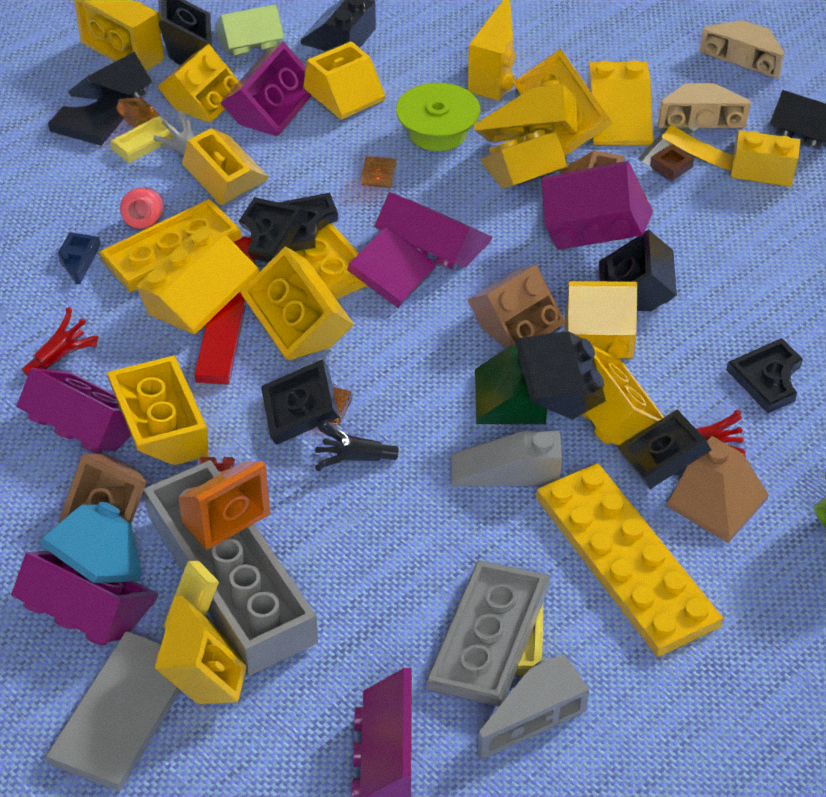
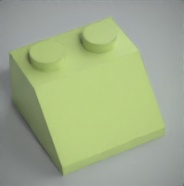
[214,4,284,56]

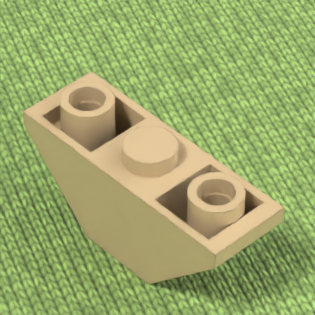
[699,20,785,79]
[657,83,751,128]

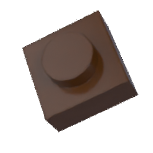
[650,144,694,181]

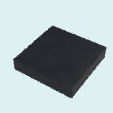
[261,359,339,445]
[618,409,711,489]

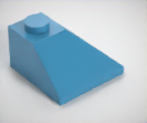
[40,502,142,583]

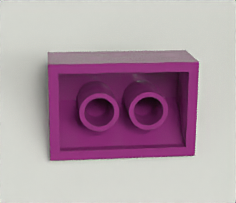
[220,41,312,137]
[542,161,653,250]
[374,192,493,269]
[16,368,131,454]
[11,550,159,645]
[352,668,412,797]

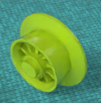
[396,83,480,151]

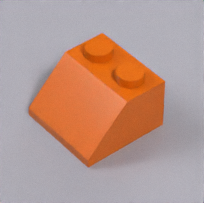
[178,461,270,550]

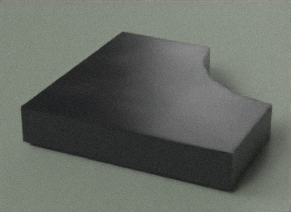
[48,96,130,146]
[279,193,338,252]
[238,197,308,262]
[726,338,803,414]

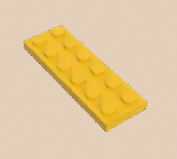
[536,463,723,658]

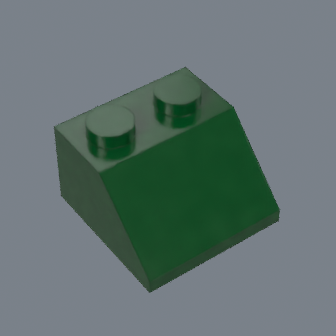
[475,345,547,425]

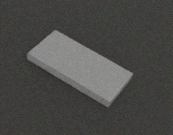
[426,560,551,706]
[46,631,181,792]

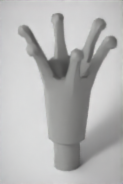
[153,111,194,156]

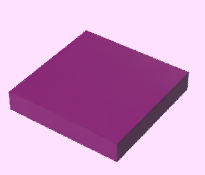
[347,227,437,308]

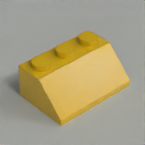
[136,225,259,335]
[240,246,354,361]
[582,345,664,446]
[107,355,209,466]

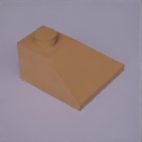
[667,436,769,543]
[58,454,147,524]

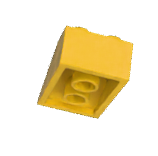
[74,0,164,71]
[468,0,516,101]
[587,60,653,145]
[474,81,578,143]

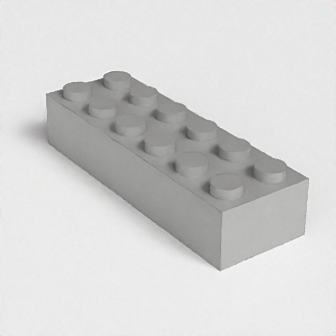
[143,460,318,676]

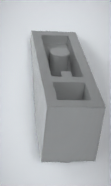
[451,431,562,486]
[477,654,589,760]

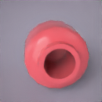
[119,187,164,230]

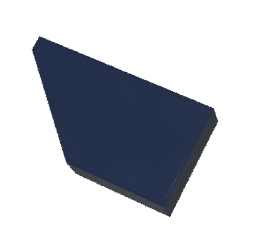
[58,232,101,285]

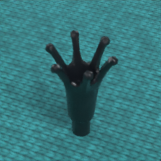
[315,420,399,471]

